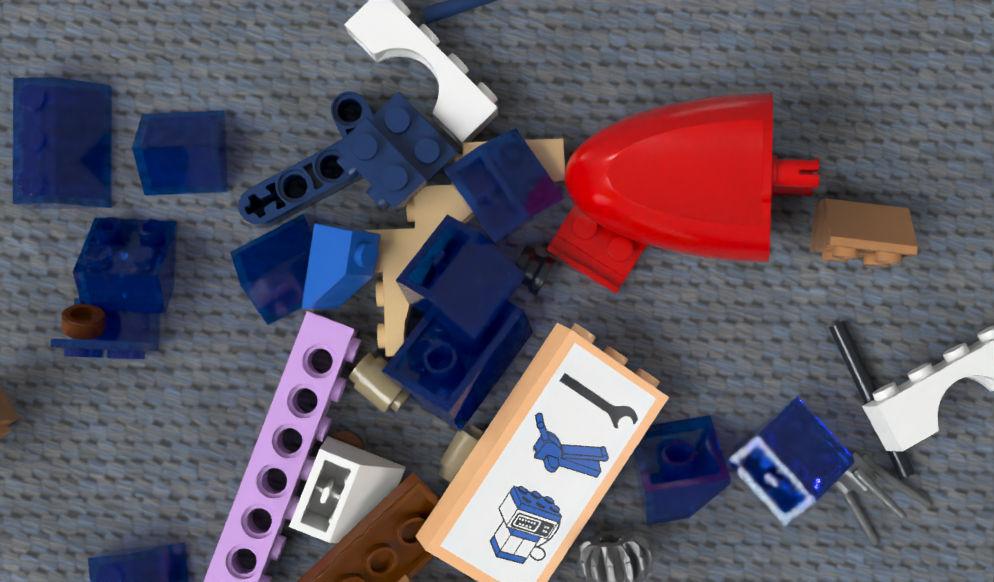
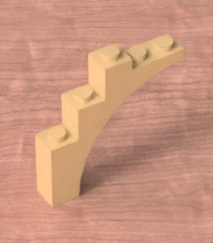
[365,138,565,357]

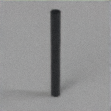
[829,321,916,479]

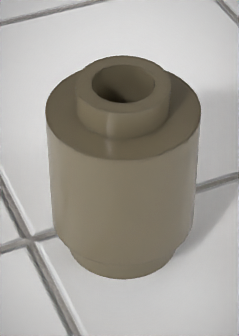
[348,353,412,413]
[438,424,485,483]

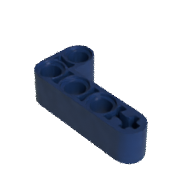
[238,91,373,228]

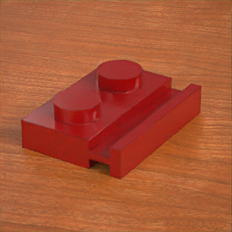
[546,204,647,294]

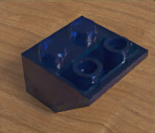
[444,128,565,247]
[396,214,525,343]
[73,217,177,313]
[726,396,856,526]

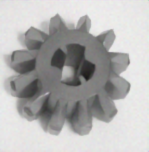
[579,528,652,582]

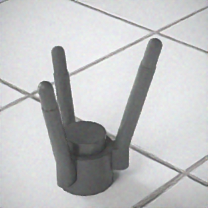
[831,450,932,545]

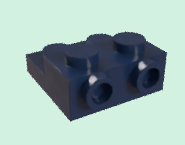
[335,92,458,213]

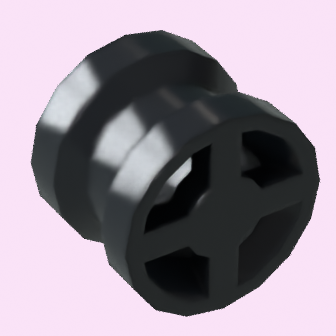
[507,244,556,296]

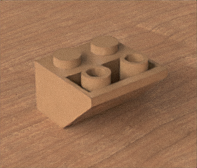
[810,198,918,268]

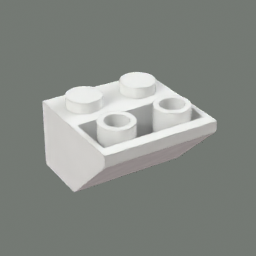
[289,436,406,543]

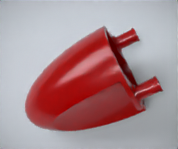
[564,92,819,263]

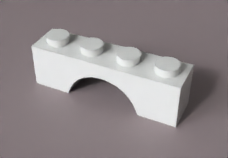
[344,0,498,148]
[862,325,994,451]

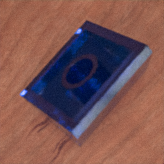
[132,110,228,196]
[230,214,313,325]

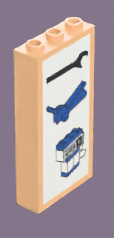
[416,323,669,582]

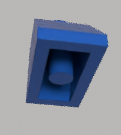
[302,223,381,309]

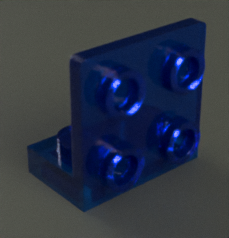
[50,298,161,359]

